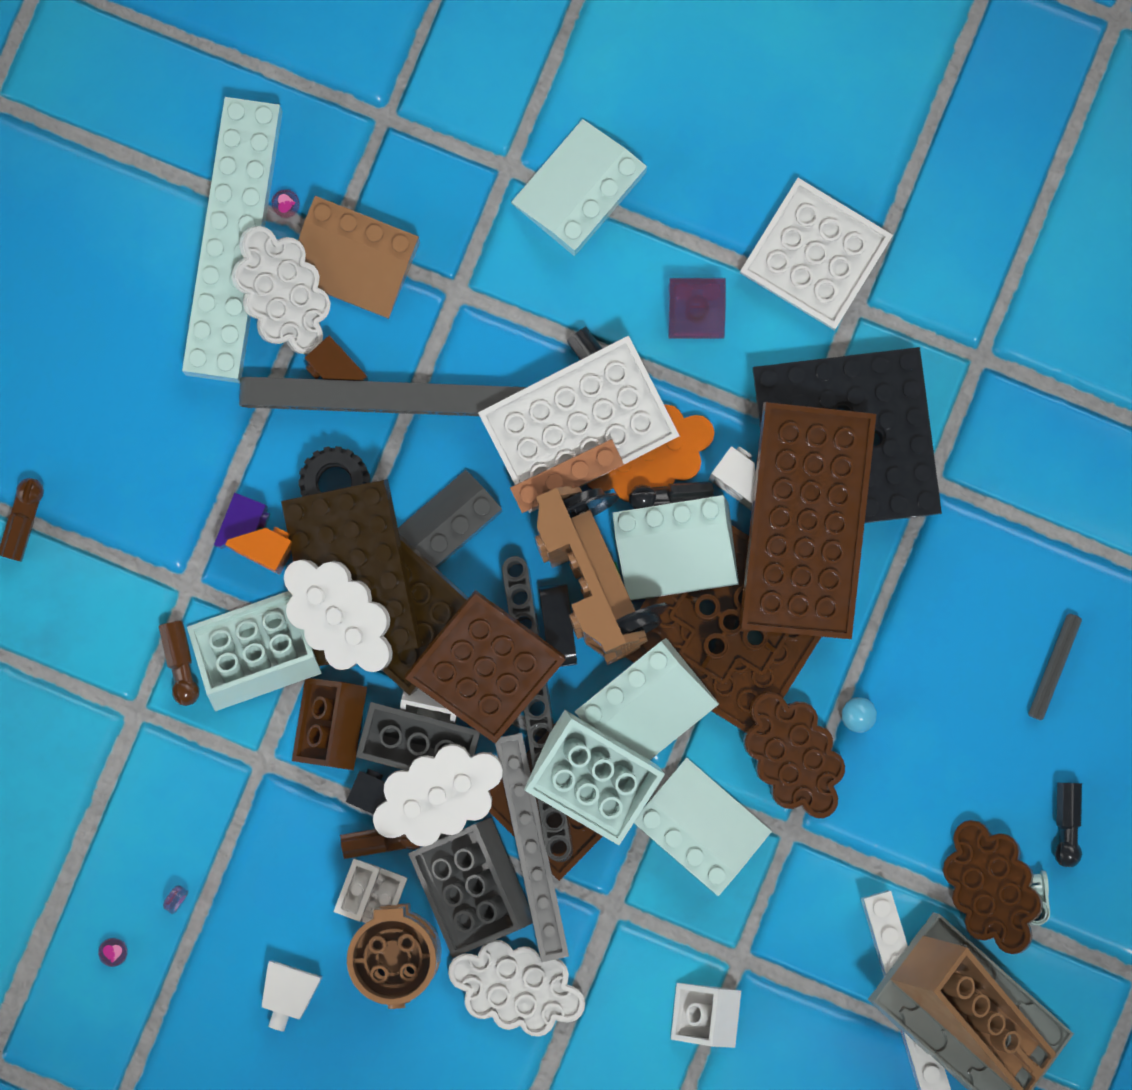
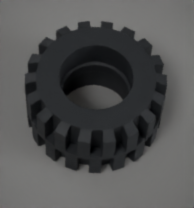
[299,446,371,497]

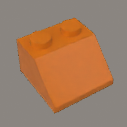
[225,527,292,575]

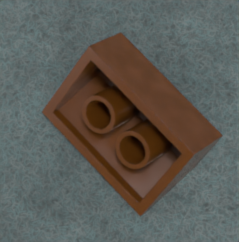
[292,678,367,771]

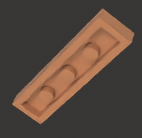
[510,439,624,513]

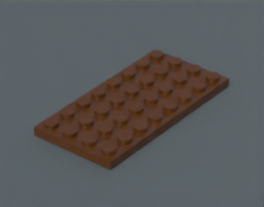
[739,402,877,639]

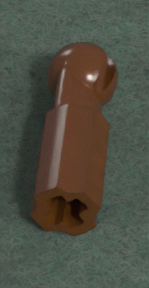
[0,478,44,562]
[159,620,200,706]
[340,829,420,859]

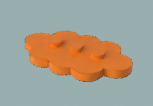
[587,404,714,503]

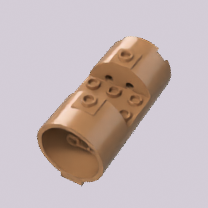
[347,903,442,1009]

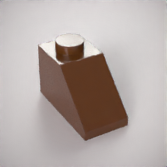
[305,336,368,381]

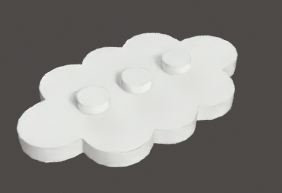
[232,226,331,354]
[284,559,393,672]
[373,744,503,846]
[448,940,585,1037]

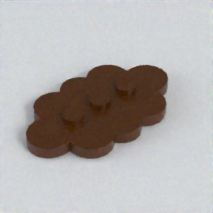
[743,692,845,818]
[943,820,1043,954]

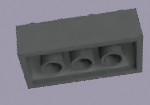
[398,470,502,568]
[356,702,480,770]

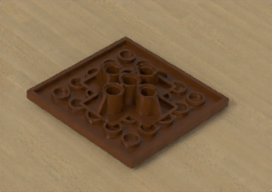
[625,525,821,733]

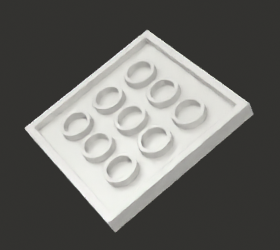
[740,178,893,331]

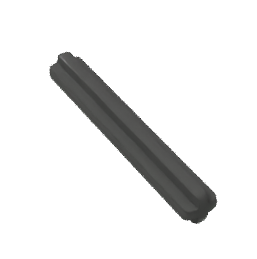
[1029,614,1082,720]

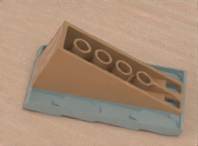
[868,912,1074,1090]

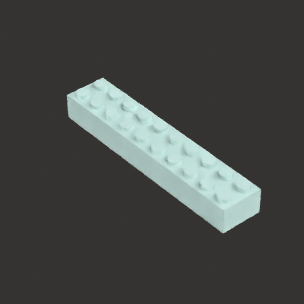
[182,97,283,383]

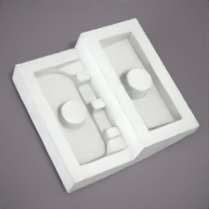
[333,858,408,923]

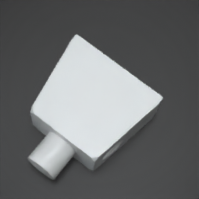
[262,960,322,1032]

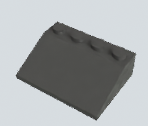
[408,818,533,958]

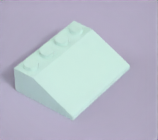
[511,119,647,256]
[613,495,739,601]
[187,591,322,711]
[575,638,719,760]
[524,710,665,845]
[634,758,772,896]

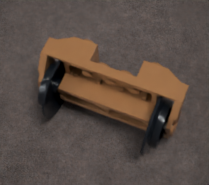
[535,486,669,665]

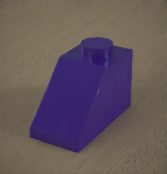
[214,493,270,549]

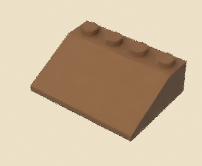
[298,196,420,319]

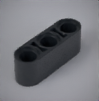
[539,584,577,667]

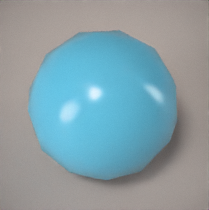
[842,697,877,733]

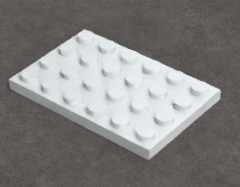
[478,335,680,513]

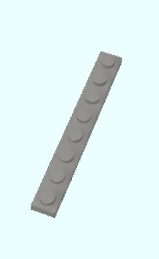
[495,733,569,962]

